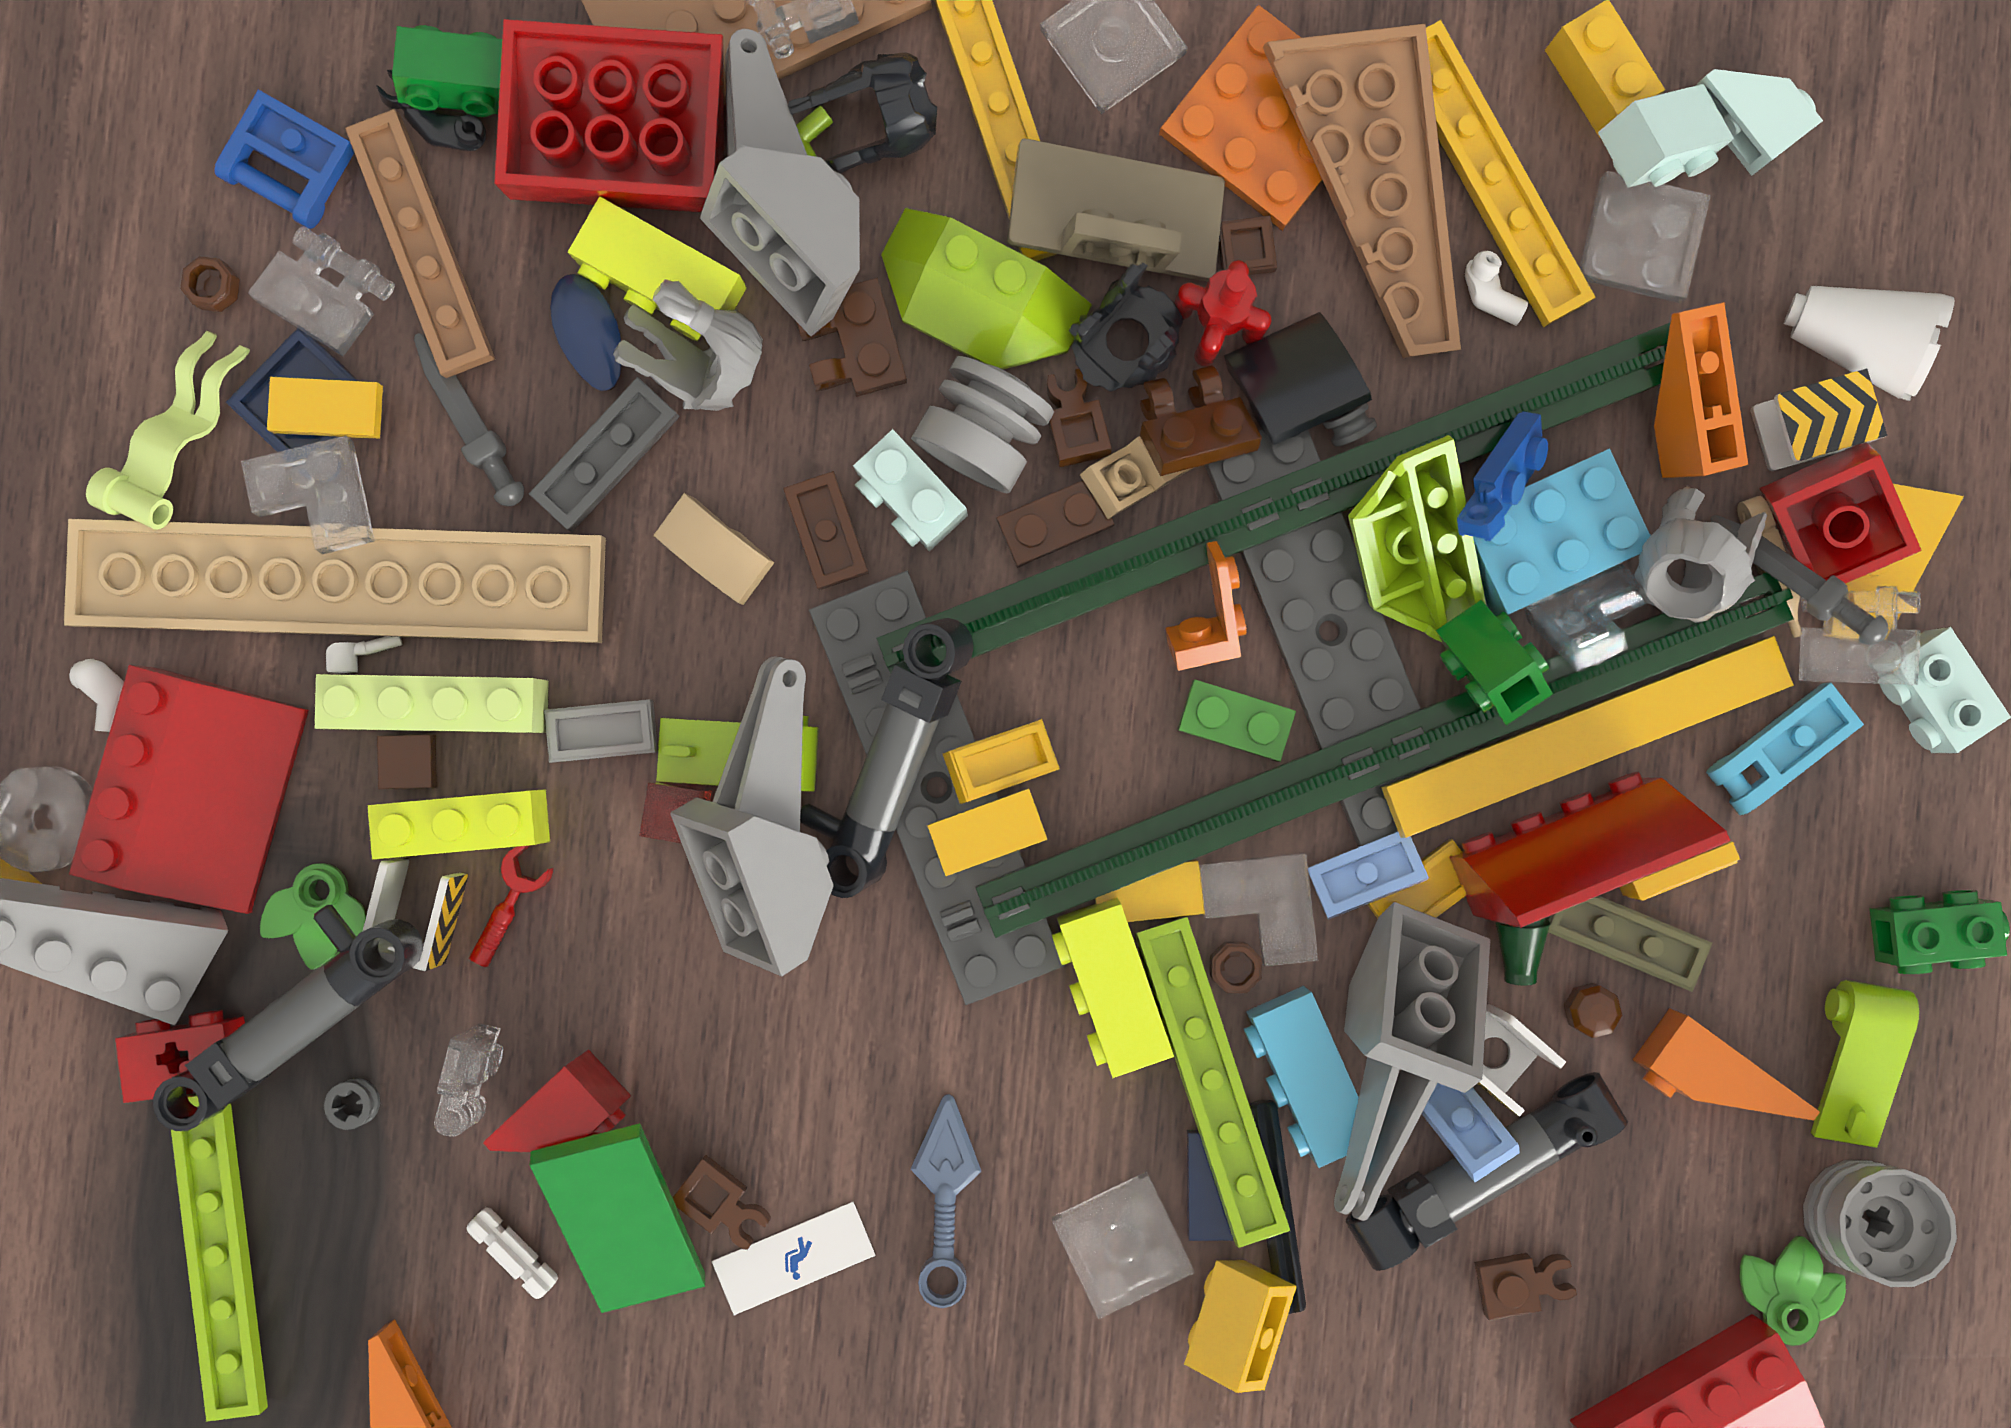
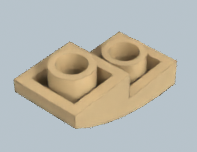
[1080,436,1193,519]
[653,493,774,605]

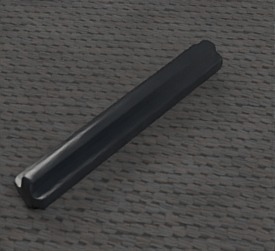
[1249,1100,1306,1314]

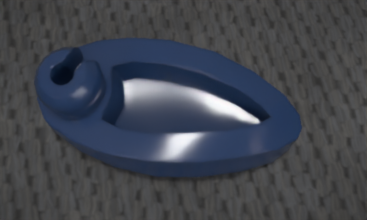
[550,274,621,391]

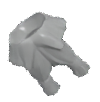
[613,279,763,411]
[1634,485,1767,623]

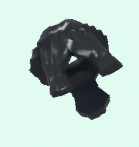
[788,52,937,174]
[1069,263,1184,392]

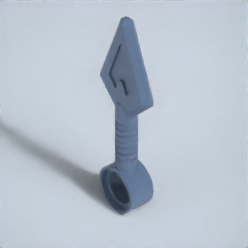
[911,1094,982,1308]

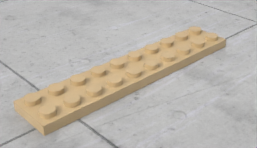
[64,519,606,643]

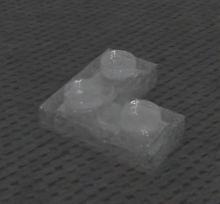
[241,435,375,555]
[1524,563,1647,671]
[1199,853,1318,966]

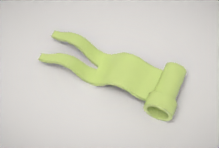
[86,331,250,530]

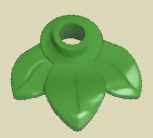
[260,863,367,970]
[1740,1235,1846,1346]

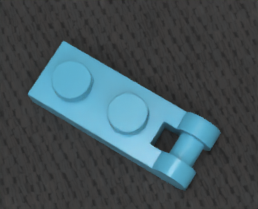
[1706,682,1864,815]

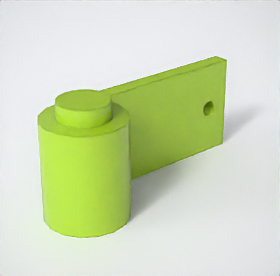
[656,716,819,791]
[1811,980,1919,1148]

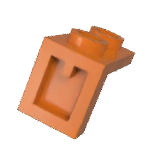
[1165,541,1246,671]

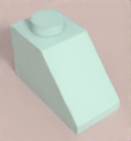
[1696,69,1823,176]

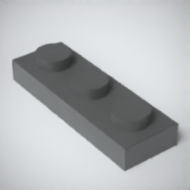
[529,377,680,532]

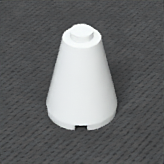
[1784,286,1955,401]

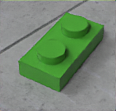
[1177,679,1296,762]

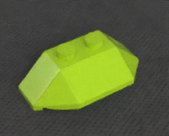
[881,208,1092,370]
[1348,435,1486,642]

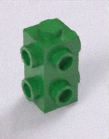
[392,25,502,117]
[1435,600,1553,725]
[1869,890,2010,974]

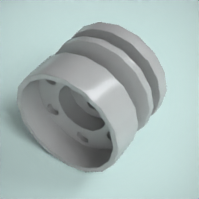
[911,356,1054,494]
[1803,1160,1957,1287]

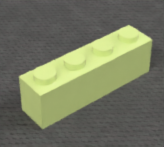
[315,674,549,733]

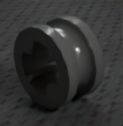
[1323,403,1377,447]
[324,1078,380,1130]

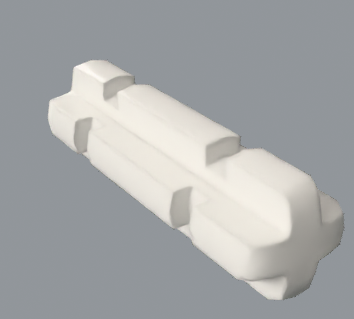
[467,1207,558,1299]

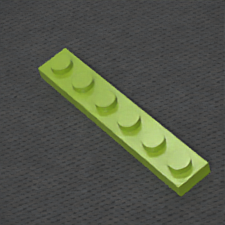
[1135,917,1290,1248]
[171,1094,268,1422]

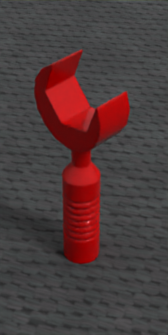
[469,845,554,967]

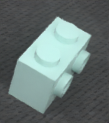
[1598,84,1734,188]
[853,429,968,552]
[1873,627,2011,753]

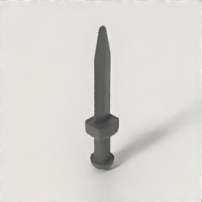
[414,333,524,507]
[1711,515,1888,645]

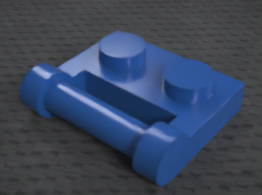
[214,89,354,229]

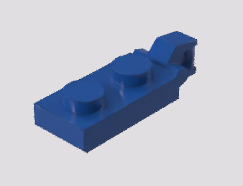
[1457,411,1548,541]

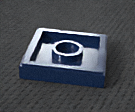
[226,326,358,478]

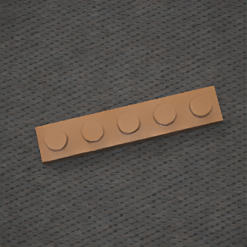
[345,109,495,378]

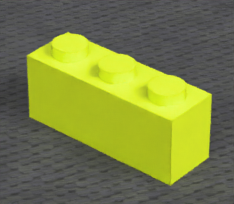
[568,196,747,341]
[367,790,550,860]
[1052,897,1174,1078]

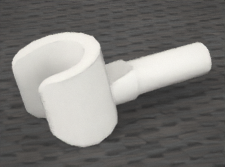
[326,636,403,674]

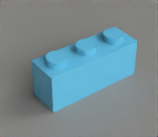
[1243,986,1359,1168]

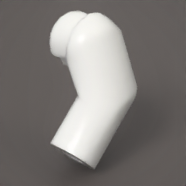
[1465,251,1528,326]
[69,659,124,732]

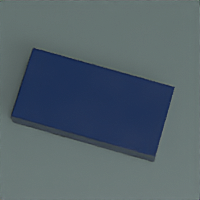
[1187,1130,1234,1241]

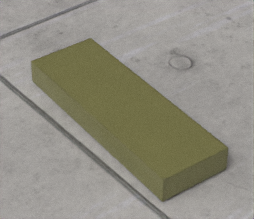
[1545,896,1712,992]

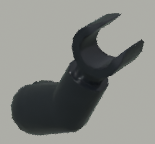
[376,70,486,151]

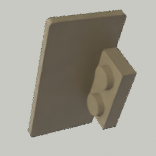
[1007,139,1225,282]

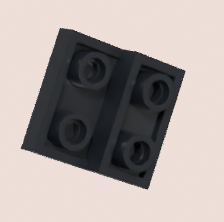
[1224,312,1372,445]

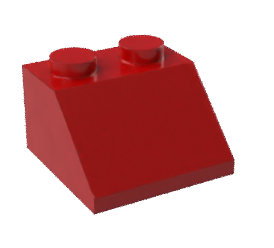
[1759,442,1922,584]
[483,1049,631,1152]

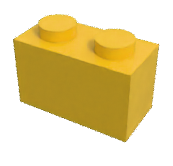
[1545,0,1665,138]
[1184,1260,1297,1393]

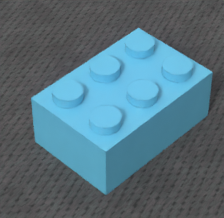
[1473,448,1650,616]

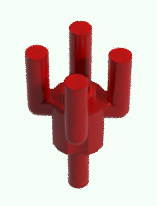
[1174,260,1272,366]

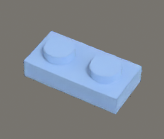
[1307,832,1429,920]
[1422,1083,1520,1182]

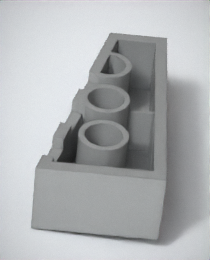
[0,878,228,1025]

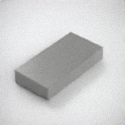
[544,699,658,763]

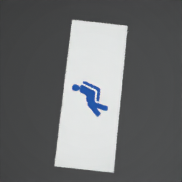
[712,1202,876,1315]

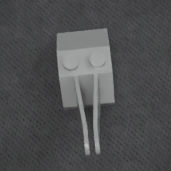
[700,29,860,336]
[670,656,834,977]
[1334,902,1490,1221]

